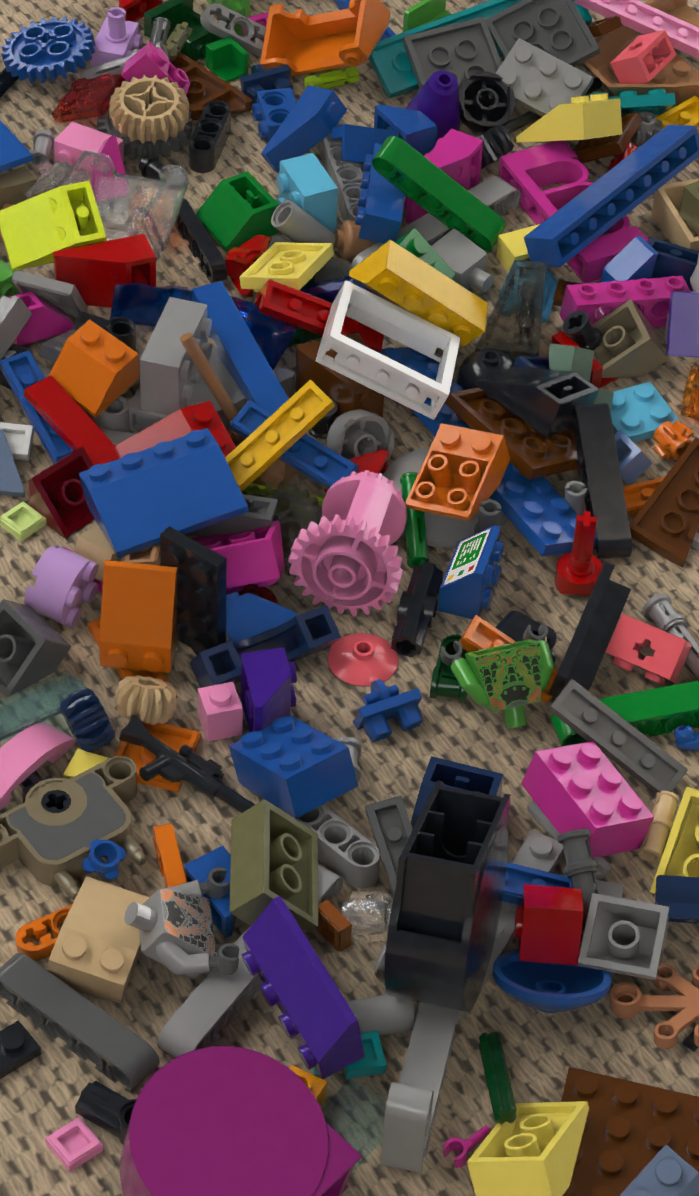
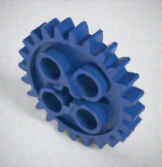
[1,16,96,83]

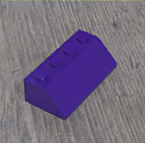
[241,896,365,1079]

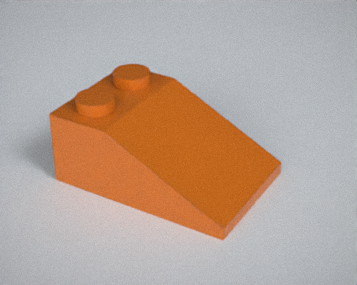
[99,560,177,673]

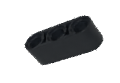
[189,100,231,173]

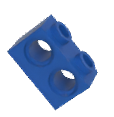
[252,88,296,144]

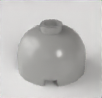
[327,409,394,460]

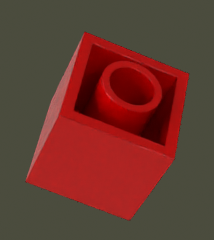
[514,884,583,966]

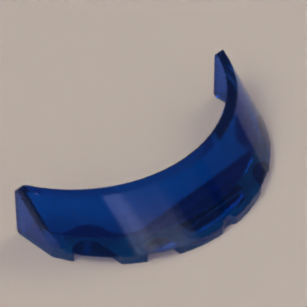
[110,282,296,370]

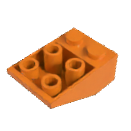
[405,423,510,521]

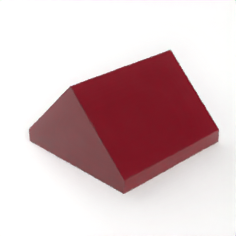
[28,447,95,538]

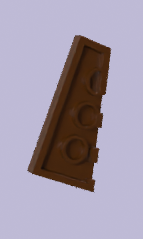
[629,437,699,567]

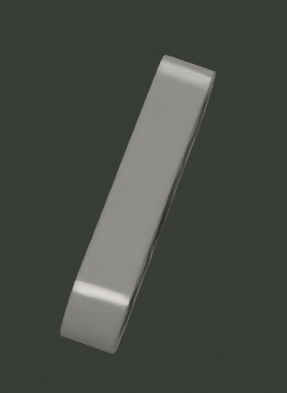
[200,3,266,57]

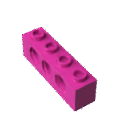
[559,276,691,328]

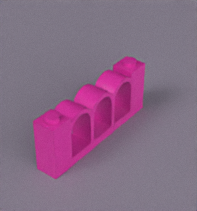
[498,141,649,283]

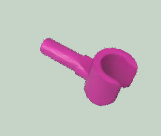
[443,1125,491,1168]

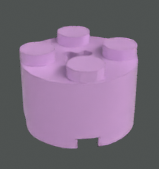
[24,545,99,628]

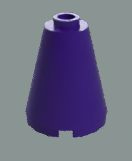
[405,70,460,145]

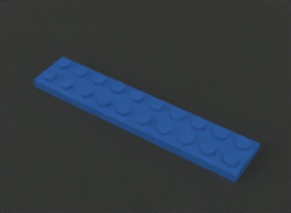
[376,347,598,556]

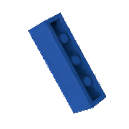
[355,143,405,244]

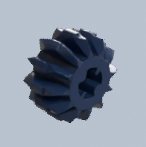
[60,688,115,752]

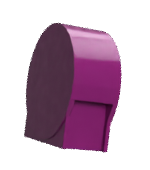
[120,1046,362,1196]

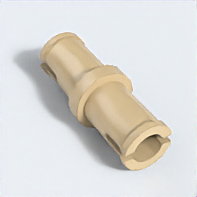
[638,790,679,863]

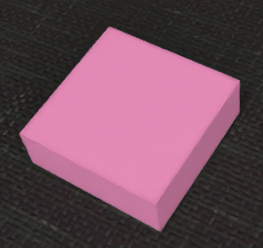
[45,1117,103,1172]

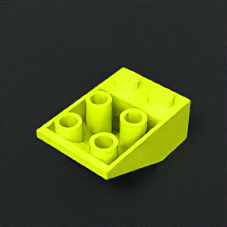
[0,180,106,271]

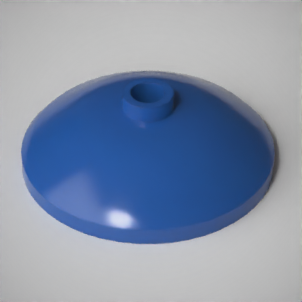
[492,949,611,1013]

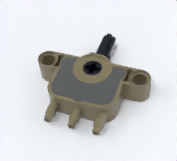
[0,756,147,900]

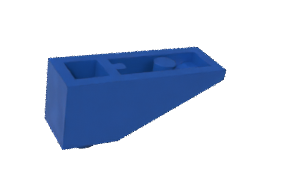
[261,85,347,173]

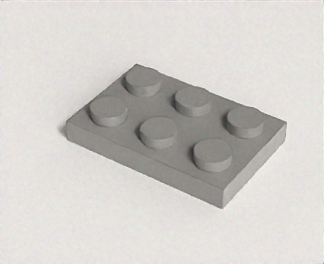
[495,38,593,117]

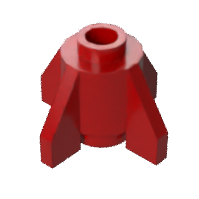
[224,235,270,297]

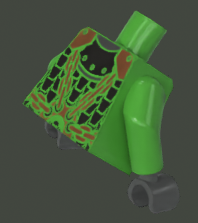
[440,624,554,728]

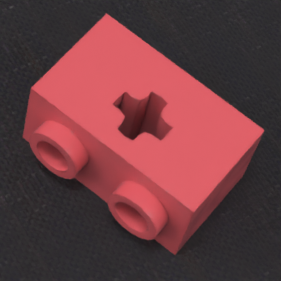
[610,30,676,84]
[605,613,692,686]

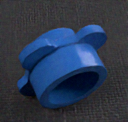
[82,839,126,880]

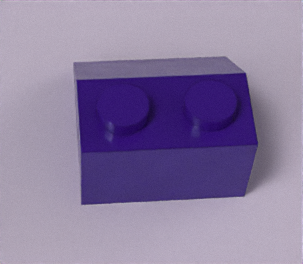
[241,647,297,732]

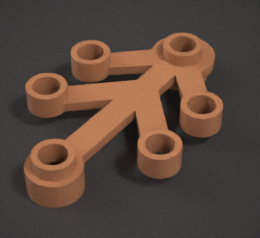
[610,964,699,1049]

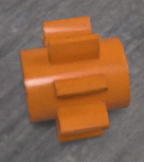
[652,420,694,460]

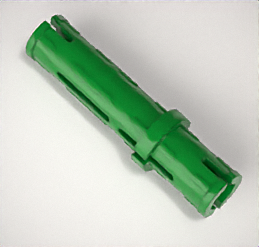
[400,472,429,569]

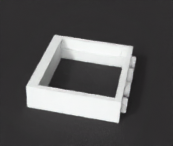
[315,280,460,420]

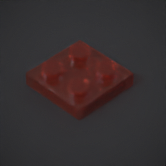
[51,74,127,123]

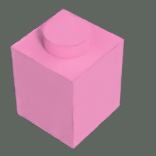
[198,681,243,742]

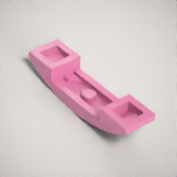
[0,722,76,810]

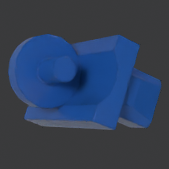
[353,679,423,743]

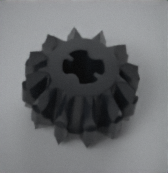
[476,125,514,169]

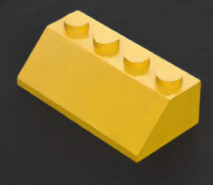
[349,240,488,346]

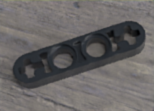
[169,198,227,283]

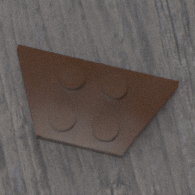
[172,52,253,121]

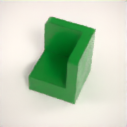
[206,36,249,83]

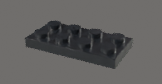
[160,526,227,655]

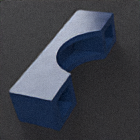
[190,605,341,688]

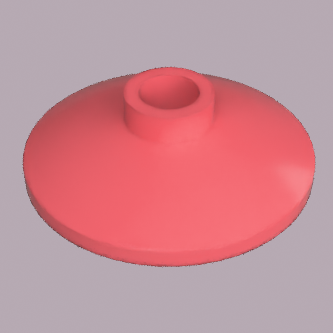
[328,633,398,687]

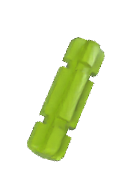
[304,66,359,89]

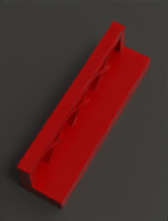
[254,279,384,352]

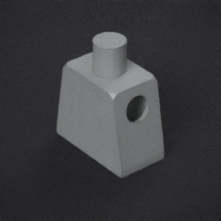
[431,229,494,292]

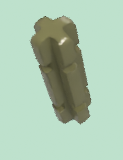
[165,22,192,61]

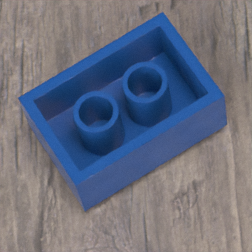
[229,715,358,818]

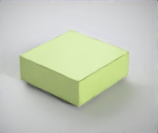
[0,501,46,541]

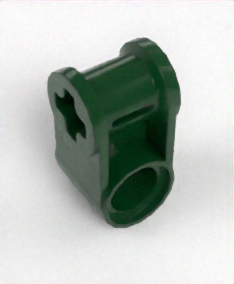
[429,634,469,704]

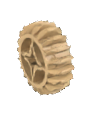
[109,75,189,145]

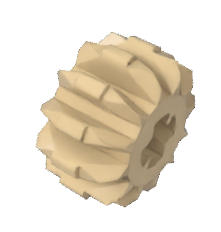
[114,675,177,725]

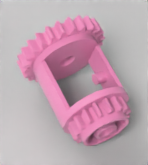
[288,470,407,617]

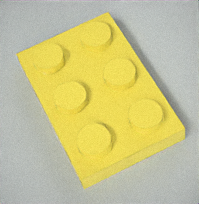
[239,242,334,293]

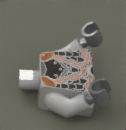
[124,867,239,979]

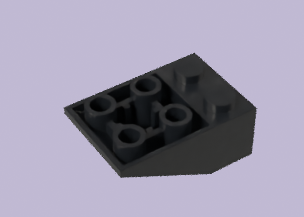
[474,366,600,437]

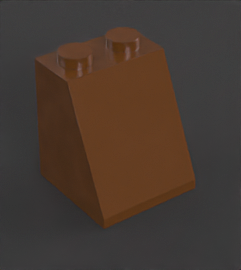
[295,333,384,421]

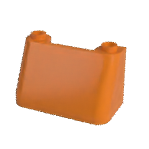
[260,0,391,77]

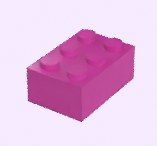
[521,741,654,858]

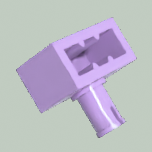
[90,7,143,77]

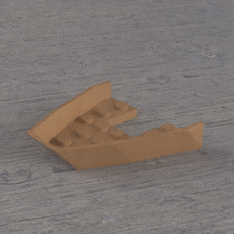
[583,0,699,106]

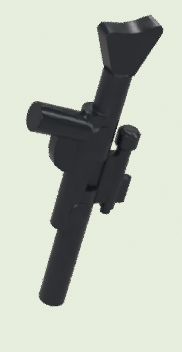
[119,715,255,813]

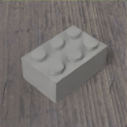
[140,297,212,415]

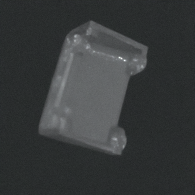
[55,151,189,261]

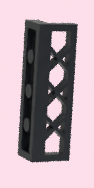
[548,561,631,698]

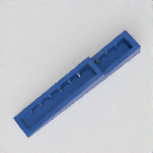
[192,281,289,413]

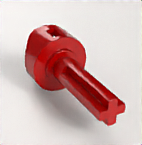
[555,511,603,596]

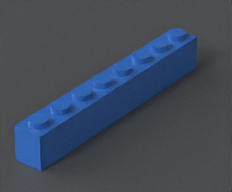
[523,125,699,267]

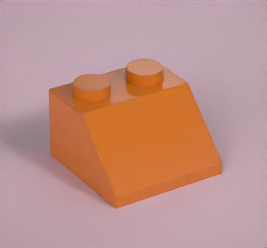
[49,319,140,418]

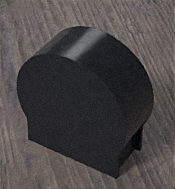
[384,781,511,1012]

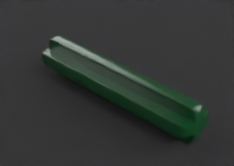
[479,1032,517,1124]

